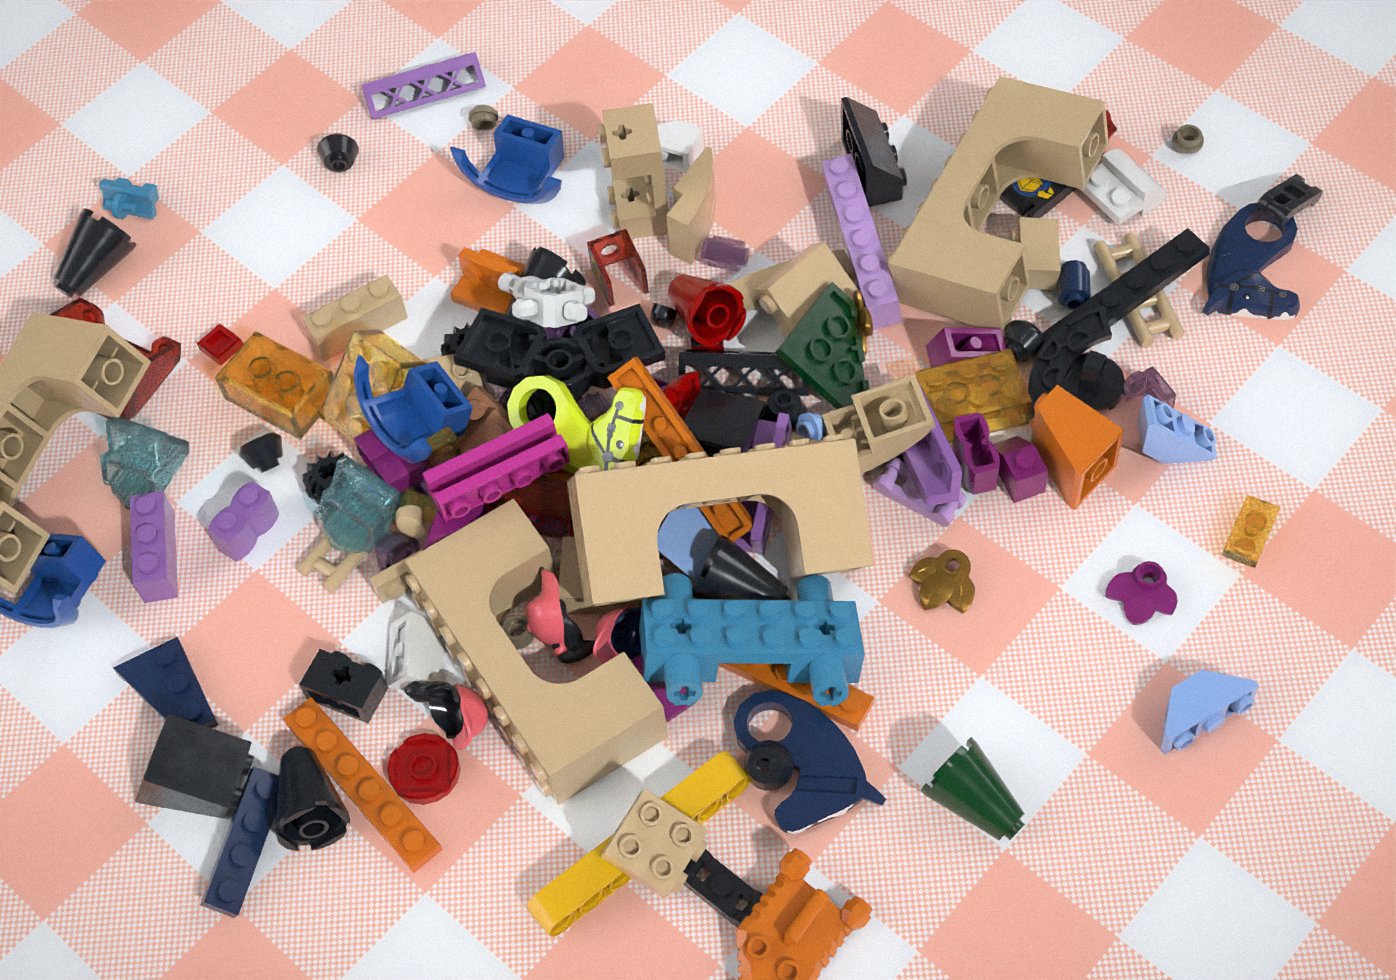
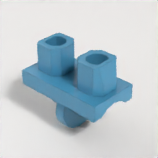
[99,177,159,220]

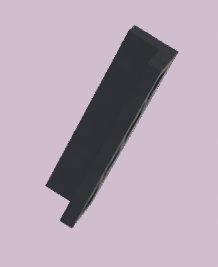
[678,349,810,396]

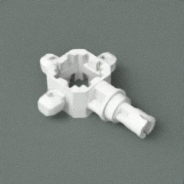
[498,272,595,328]

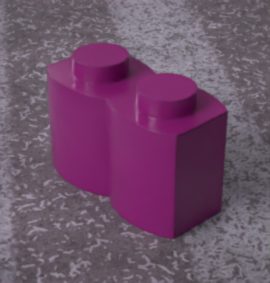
[952,412,1000,495]
[353,428,427,498]

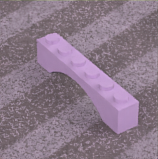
[822,153,902,330]

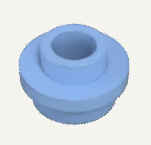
[796,412,827,441]

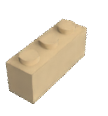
[301,274,408,361]

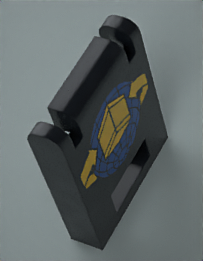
[999,178,1077,218]

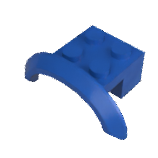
[450,114,564,204]
[354,355,473,463]
[0,533,106,628]

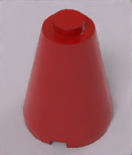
[668,274,746,347]

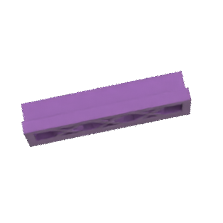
[361,52,486,120]
[901,381,963,506]
[734,413,792,555]

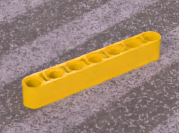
[527,751,750,937]

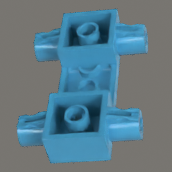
[639,573,865,706]

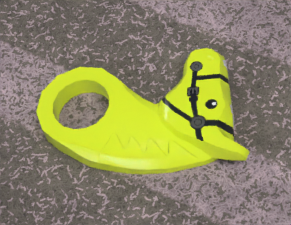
[507,376,646,474]

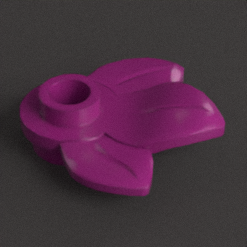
[1105,561,1178,625]

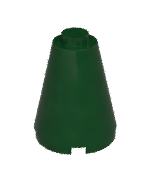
[920,737,1025,840]

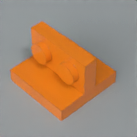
[450,247,525,314]

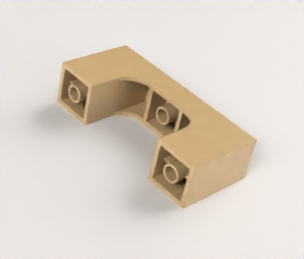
[888,76,1109,334]
[0,312,151,594]
[567,434,874,608]
[405,498,668,805]

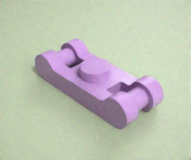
[873,458,967,527]

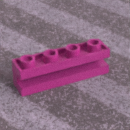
[422,413,570,522]

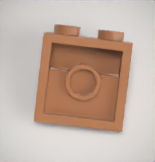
[442,385,514,458]

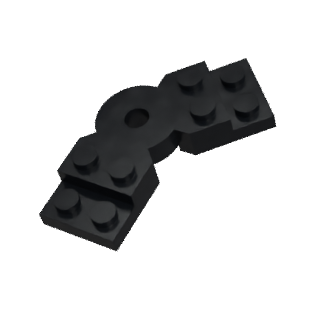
[453,303,666,403]

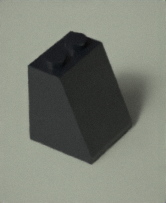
[684,388,766,457]
[134,714,254,819]

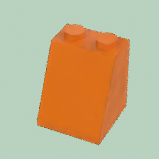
[1031,385,1124,510]

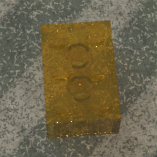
[318,329,425,444]
[215,331,340,440]
[915,348,1032,443]

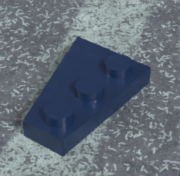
[113,637,219,728]

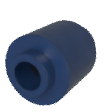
[1058,260,1091,310]

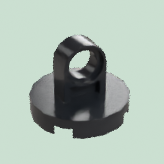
[1062,350,1125,412]

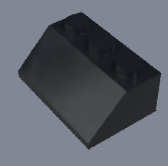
[841,97,907,207]

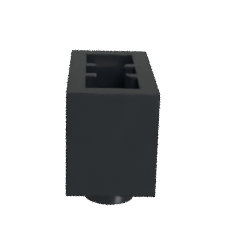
[299,649,388,724]

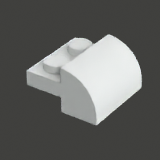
[1080,149,1167,226]

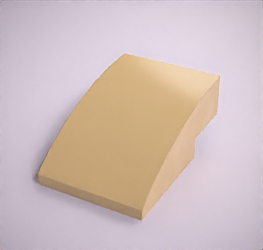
[666,146,716,265]
[822,374,936,474]

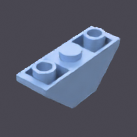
[1137,394,1217,464]
[1160,670,1259,755]

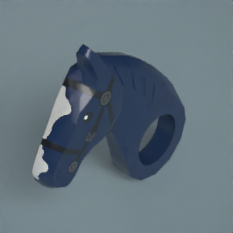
[1202,203,1300,320]
[734,690,887,835]

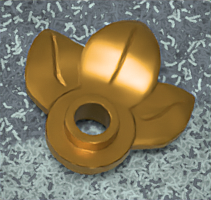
[854,290,873,355]
[909,549,975,614]

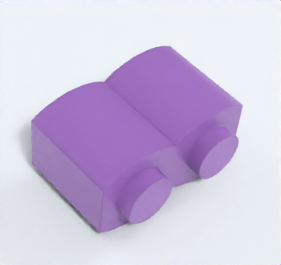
[208,481,279,562]

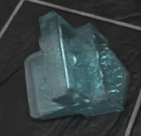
[100,417,190,509]
[316,455,411,553]

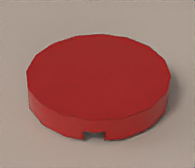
[387,733,461,805]

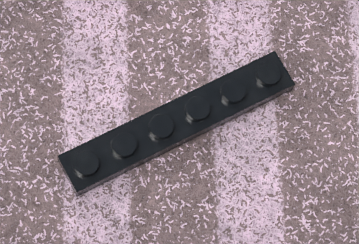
[1042,228,1210,341]

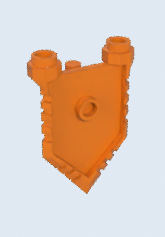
[736,848,872,980]

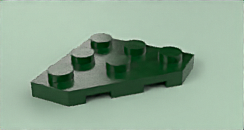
[775,282,870,409]

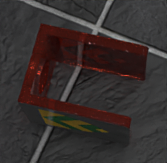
[587,229,649,306]

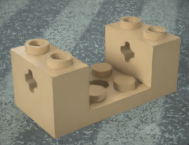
[598,103,668,240]

